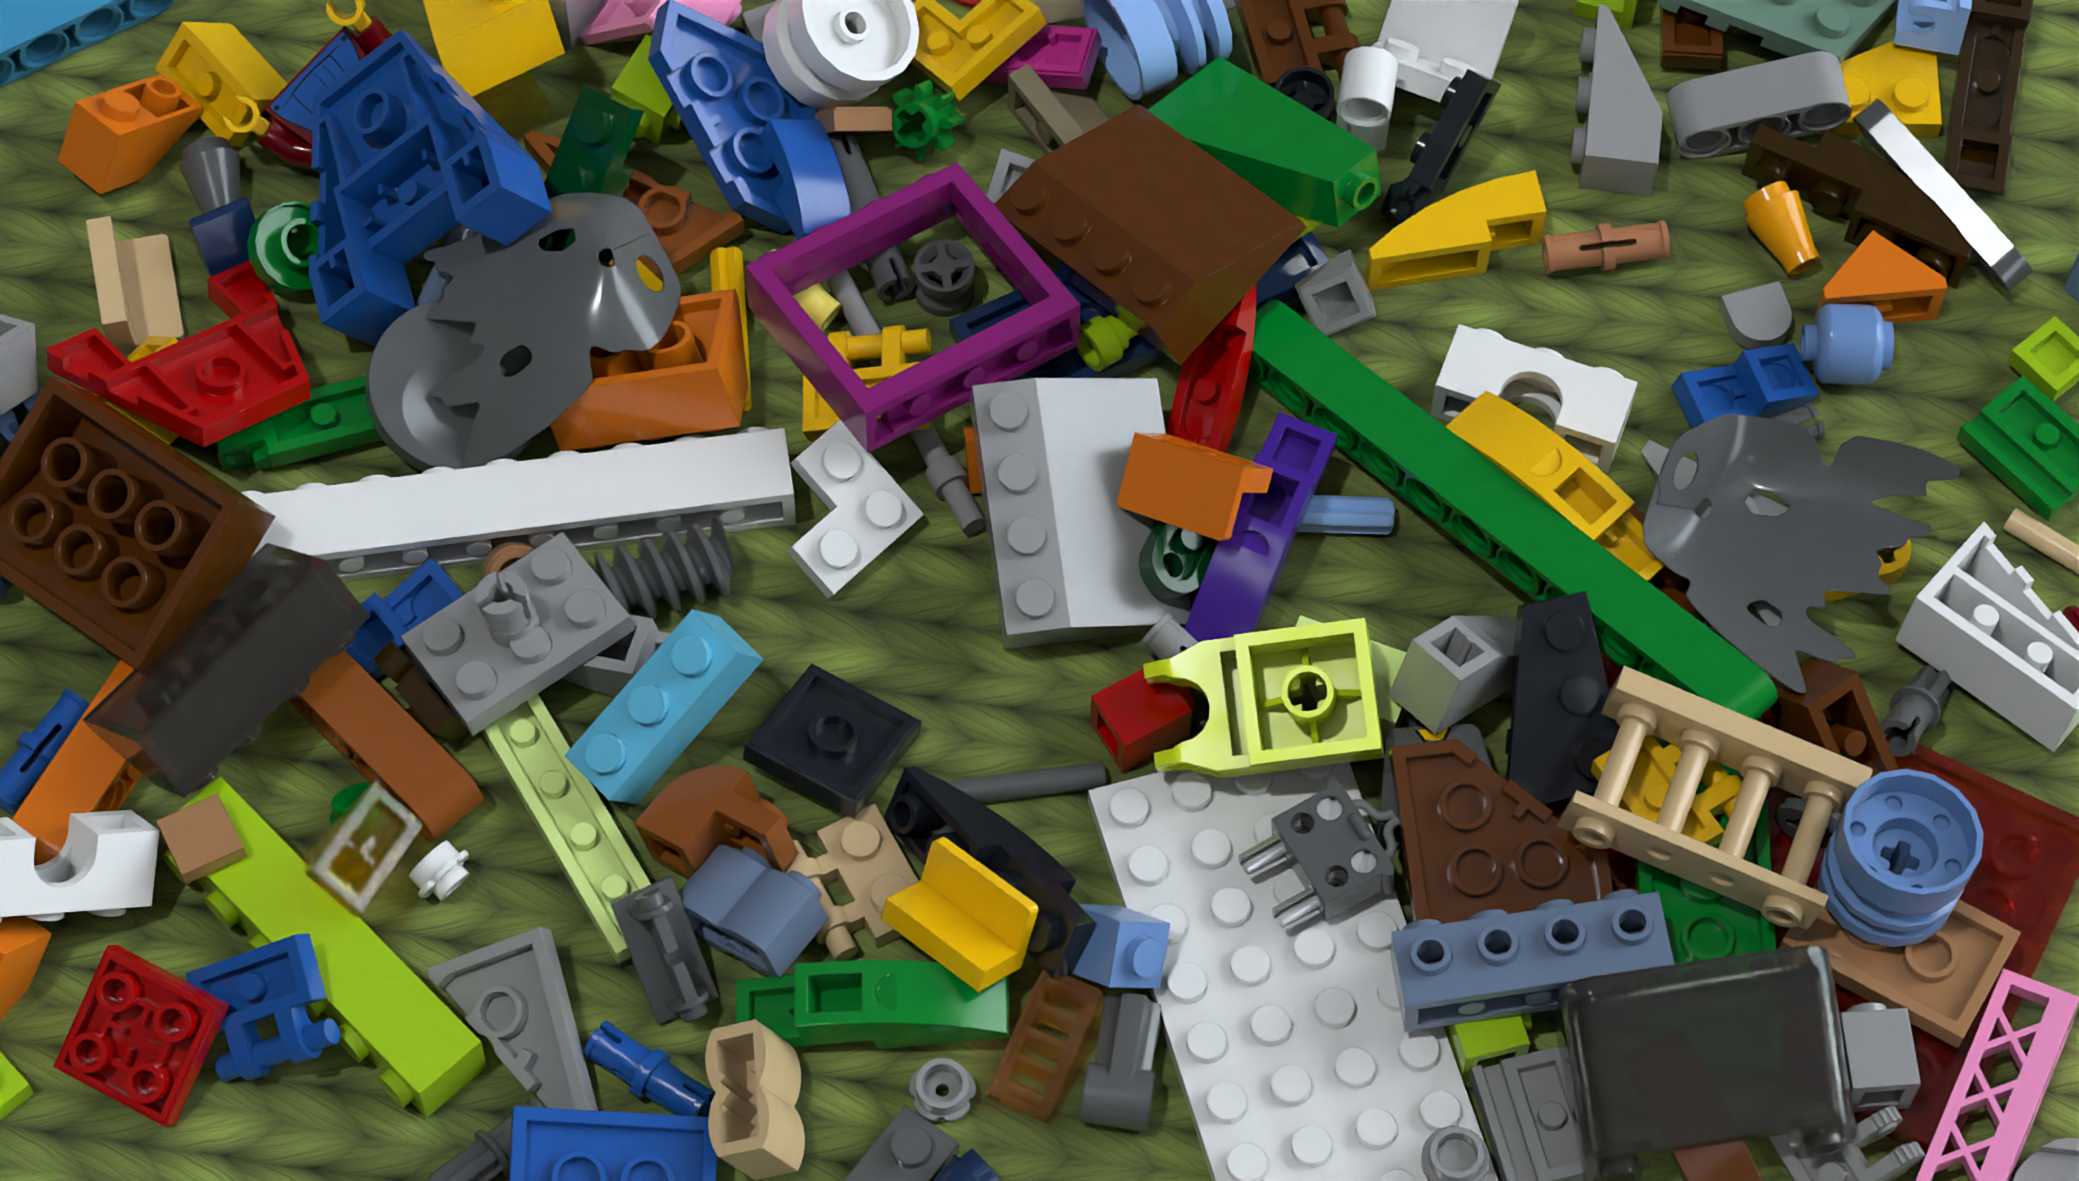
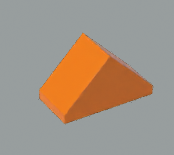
[1813,230,1948,323]

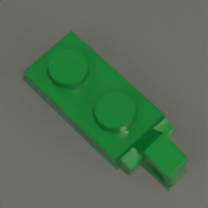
[214,375,382,470]

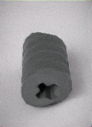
[594,516,735,619]

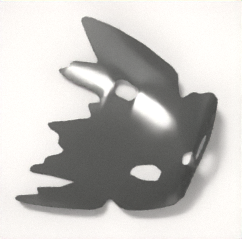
[424,192,681,468]
[1642,414,1960,694]

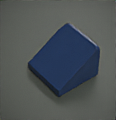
[189,197,256,277]

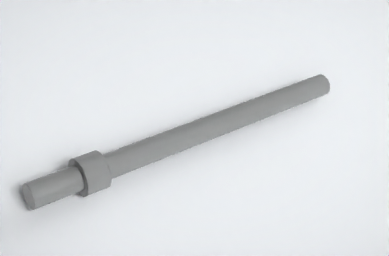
[825,269,986,534]

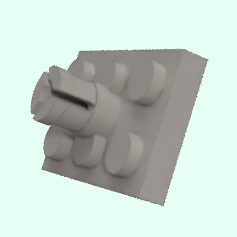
[401,531,635,736]

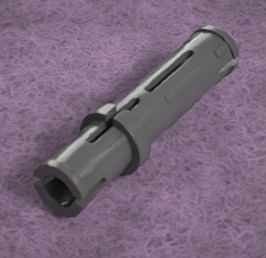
[829,133,915,302]

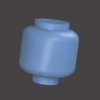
[1800,303,1894,386]

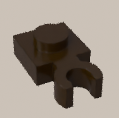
[373,640,471,743]

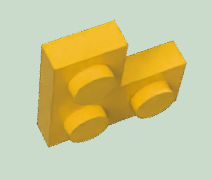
[910,0,1048,101]

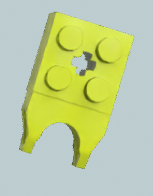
[1143,618,1385,778]

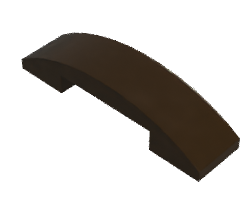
[1944,0,2034,196]

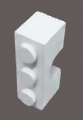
[1430,324,1638,474]
[0,810,160,923]

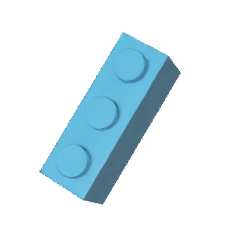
[565,609,764,804]

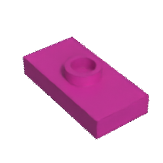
[982,25,1102,89]

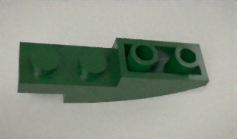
[539,85,644,251]

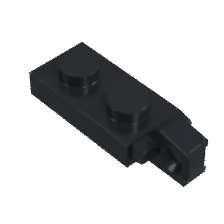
[1380,69,1501,224]

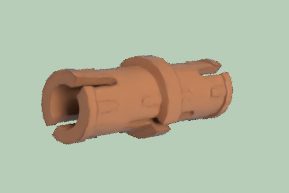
[1541,220,1670,274]

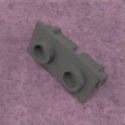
[610,876,719,1024]

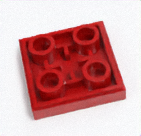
[53,944,230,1127]

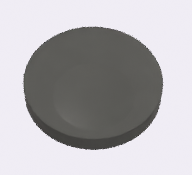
[365,299,537,472]

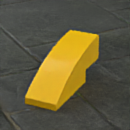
[1365,170,1547,291]

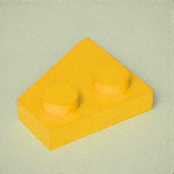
[1818,41,1942,138]

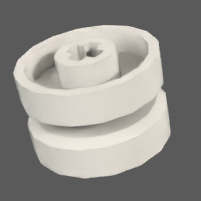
[762,0,920,110]

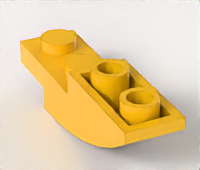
[1445,390,1674,582]

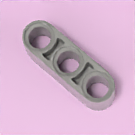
[1666,51,1852,159]

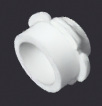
[408,840,470,901]

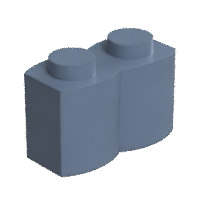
[678,845,829,978]

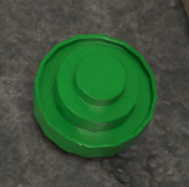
[247,201,319,294]

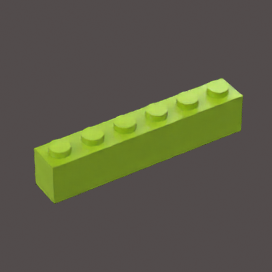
[162,776,487,1119]

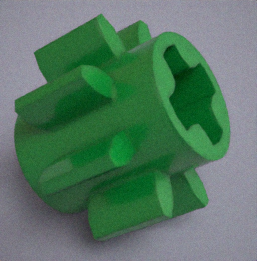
[892,80,965,160]

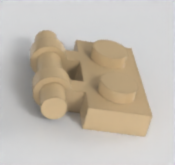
[783,804,918,961]

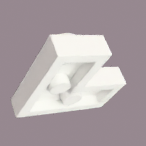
[786,420,924,599]

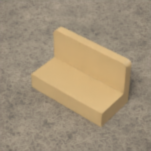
[86,216,185,354]

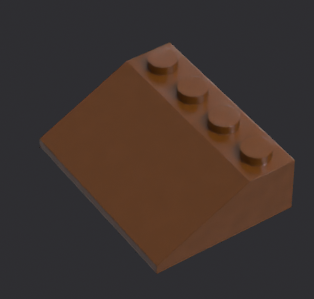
[994,104,1307,365]
[0,376,276,672]

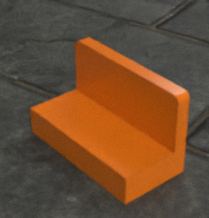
[1117,432,1274,541]

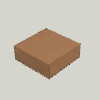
[815,107,892,135]
[156,793,247,884]

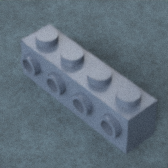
[1391,889,1675,1032]

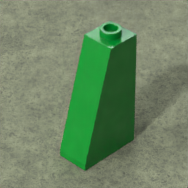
[1148,56,1381,227]

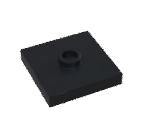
[743,663,922,819]

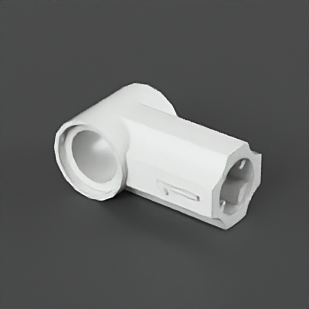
[1336,46,1399,151]

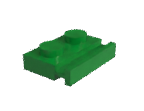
[1956,375,2079,521]

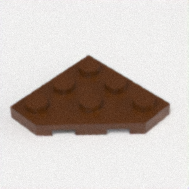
[1389,739,1613,924]

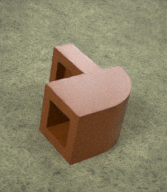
[634,765,799,879]

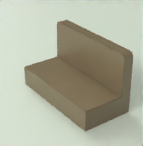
[1008,64,1110,155]

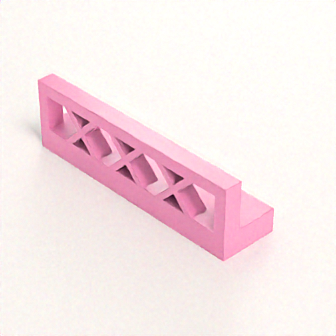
[1916,968,2079,1181]

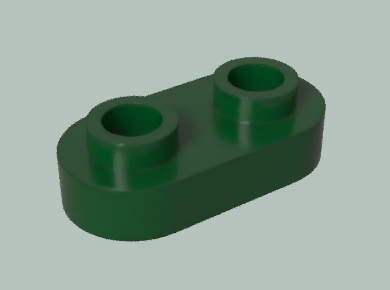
[1138,520,1218,599]

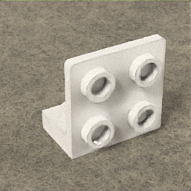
[1370,0,1519,103]

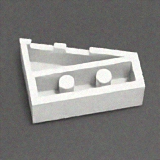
[1895,521,2079,752]

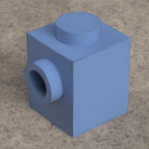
[1072,904,1170,988]

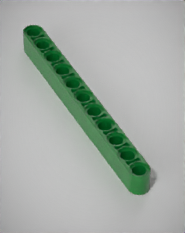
[1248,298,1778,720]

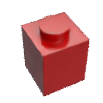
[1090,668,1195,774]

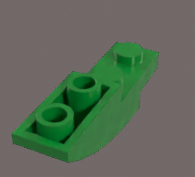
[736,960,1010,1049]

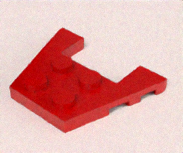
[46,261,311,447]

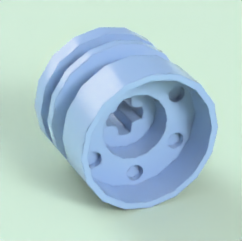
[1081,0,1233,100]

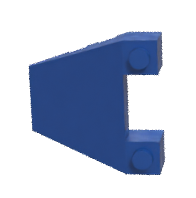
[309,29,552,347]

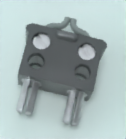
[1238,779,1399,928]

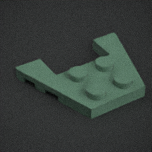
[1656,0,1897,64]

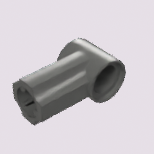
[1080,992,1161,1132]

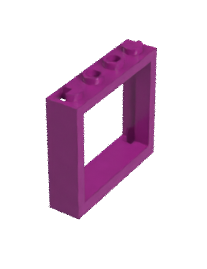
[745,162,1080,453]

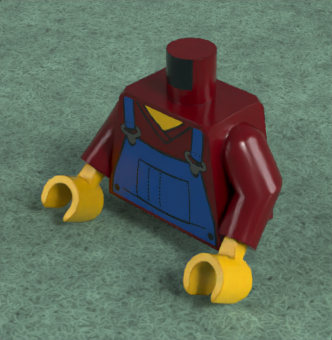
[222,0,392,171]

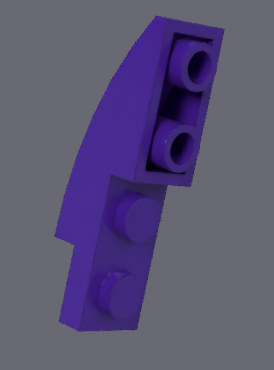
[1184,412,1338,642]

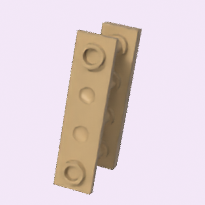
[1558,666,1873,930]

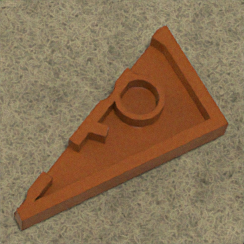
[523,129,745,282]

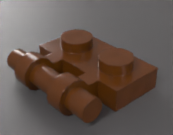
[1234,0,1360,88]

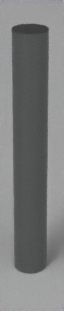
[945,761,1106,803]

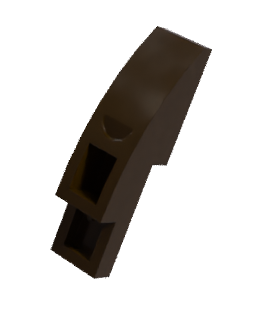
[1742,123,1972,289]

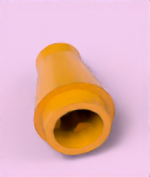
[1742,181,1821,276]

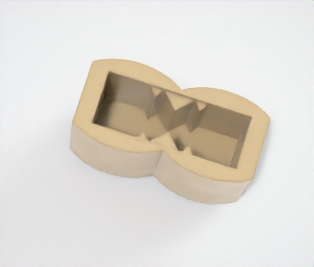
[705,1019,805,1180]

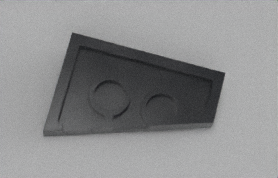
[1505,591,1618,804]

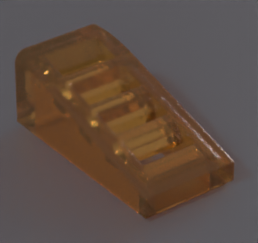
[987,968,1103,1123]

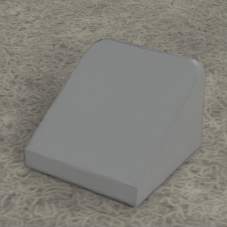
[1295,249,1376,336]

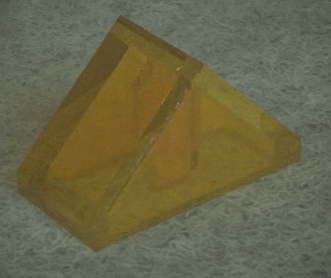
[305,782,424,917]

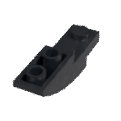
[883,766,1096,978]

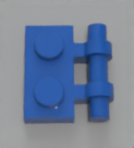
[186,933,340,1082]

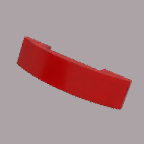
[1165,284,1257,453]

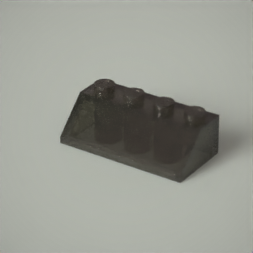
[82,543,370,798]

